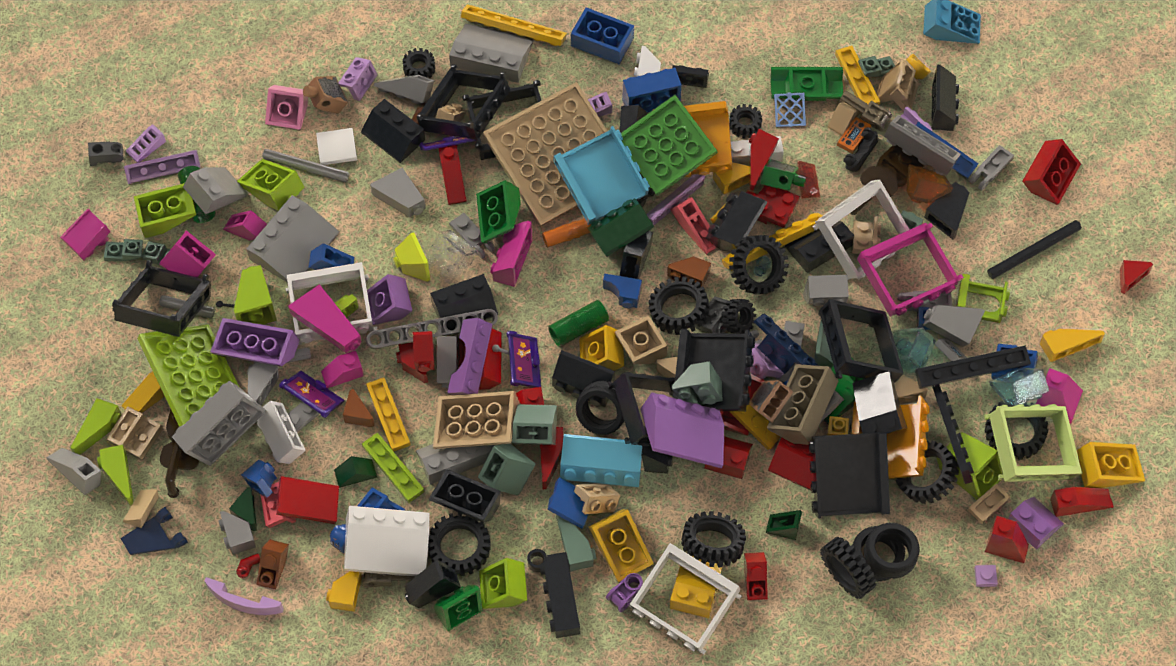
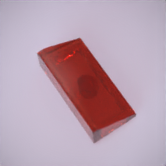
[797,161,820,199]

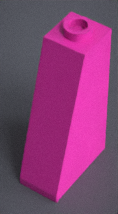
[288,284,362,353]

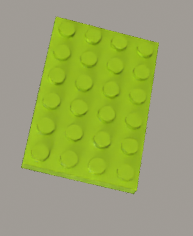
[137,324,239,427]

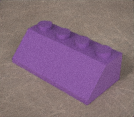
[210,318,300,367]

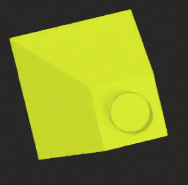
[393,232,430,282]

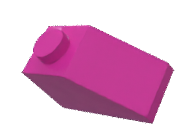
[223,210,267,241]
[321,350,364,388]

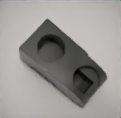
[88,141,124,166]

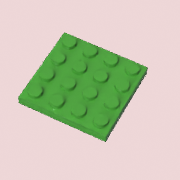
[621,95,718,196]

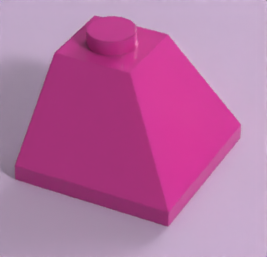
[1036,368,1083,424]

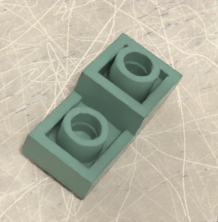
[858,56,895,77]
[104,239,143,261]
[141,241,170,266]

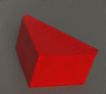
[1120,260,1153,294]

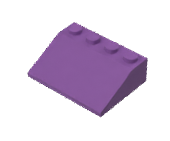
[640,392,724,468]

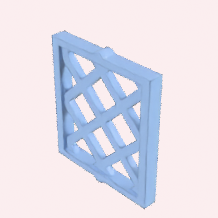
[774,93,806,127]

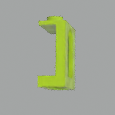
[956,274,1010,323]

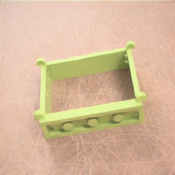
[984,404,1082,482]

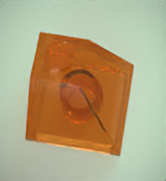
[906,165,953,203]

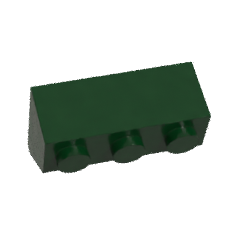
[588,198,654,257]

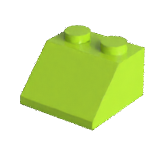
[479,558,527,609]

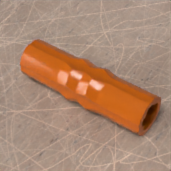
[542,218,591,248]

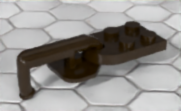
[850,145,925,215]
[160,409,200,498]

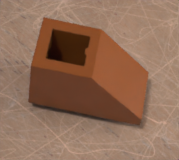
[667,256,711,287]
[256,539,289,590]

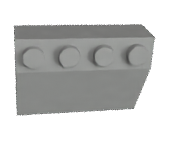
[449,24,534,83]
[247,195,339,283]
[172,381,266,466]

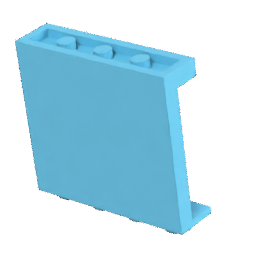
[553,126,650,225]

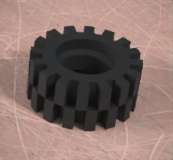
[402,48,435,78]
[729,104,762,139]
[721,299,756,334]

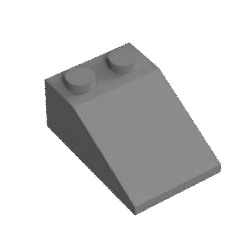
[183,167,248,214]
[803,275,849,306]

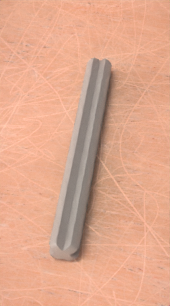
[262,149,350,182]

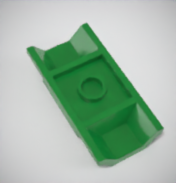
[770,67,843,101]

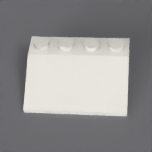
[344,506,429,577]

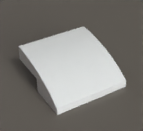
[316,128,357,165]

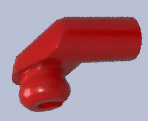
[236,553,260,578]

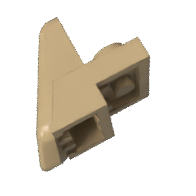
[877,60,919,111]

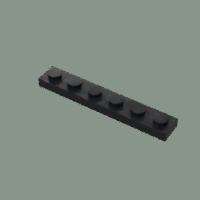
[914,345,1031,389]
[932,385,974,484]

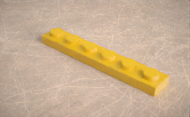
[461,4,567,46]
[721,213,823,271]

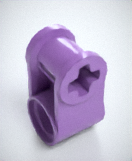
[606,573,643,613]

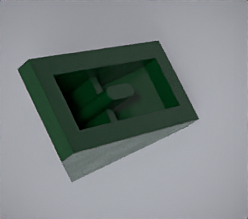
[334,456,377,488]
[229,487,257,531]
[766,510,802,540]

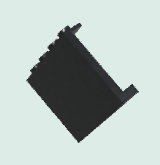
[673,329,755,412]
[809,432,890,518]

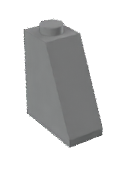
[370,168,426,217]
[923,305,985,347]
[437,336,459,388]

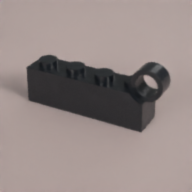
[527,549,580,638]

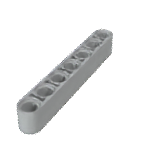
[366,309,498,349]

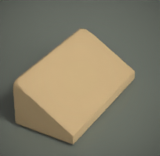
[123,489,159,528]

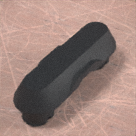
[843,127,878,172]

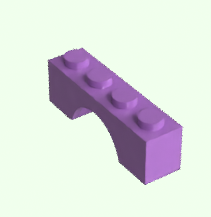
[448,318,492,395]

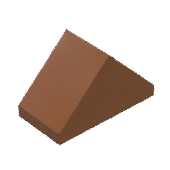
[343,389,375,427]

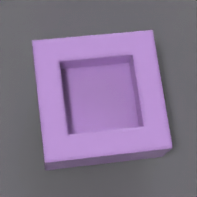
[974,565,998,587]

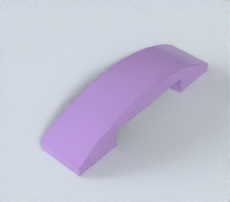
[205,577,284,615]

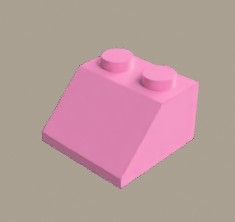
[265,85,308,130]

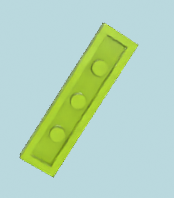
[362,433,425,503]

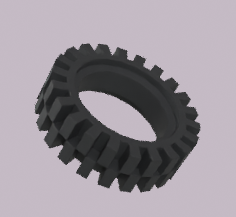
[729,235,789,294]
[649,277,710,335]
[985,398,1048,460]
[895,440,959,504]
[681,511,746,568]
[428,512,491,576]
[820,537,877,599]

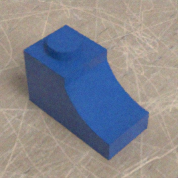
[309,243,355,270]
[603,274,642,309]
[241,460,277,498]

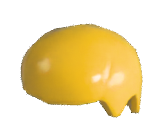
[906,54,931,79]

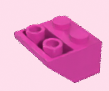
[159,230,216,277]

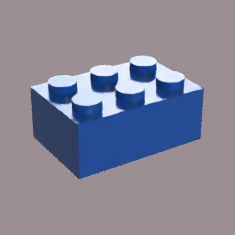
[571,7,634,64]
[622,68,682,113]

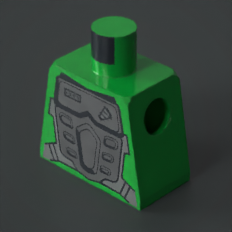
[760,159,807,190]

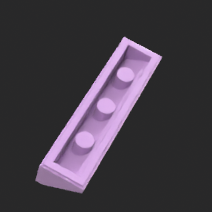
[124,150,201,184]
[647,175,705,225]

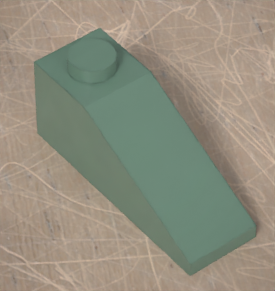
[556,515,596,572]

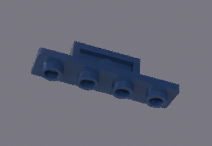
[754,313,819,374]

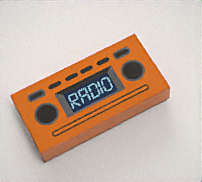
[837,117,872,154]

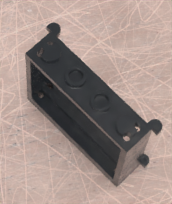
[417,64,510,140]
[462,80,542,160]
[112,260,211,337]
[819,299,904,383]
[608,372,675,447]

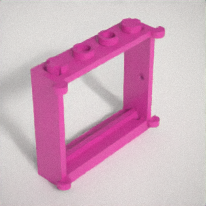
[857,223,964,317]

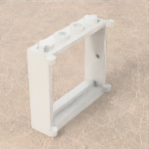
[813,180,910,280]
[286,262,378,346]
[629,543,741,655]

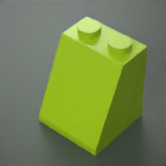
[234,265,277,325]
[936,432,1003,500]

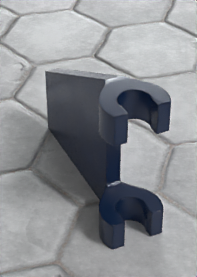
[120,507,188,555]

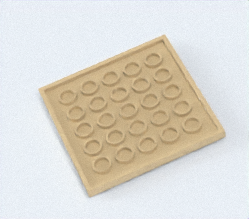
[482,82,607,227]

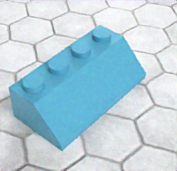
[560,434,642,487]

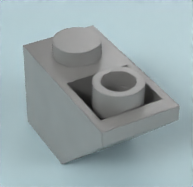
[218,511,256,554]

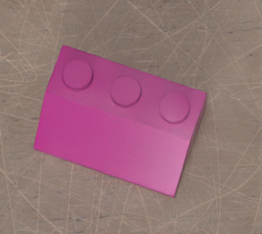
[490,221,532,287]

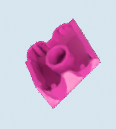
[60,209,110,260]

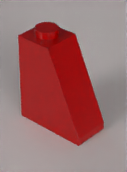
[985,516,1029,563]

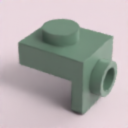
[901,210,924,229]

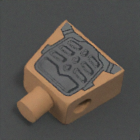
[303,76,348,114]
[749,380,793,423]

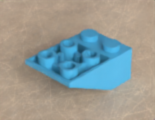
[923,0,981,44]

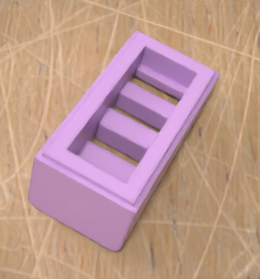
[588,92,612,117]
[126,124,166,163]

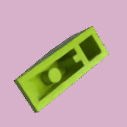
[70,398,122,455]
[97,445,134,506]

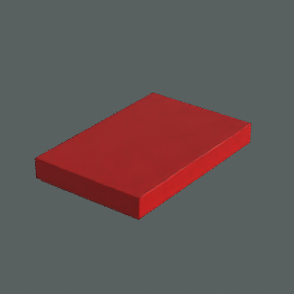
[276,476,339,524]

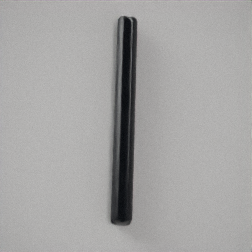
[987,220,1082,279]

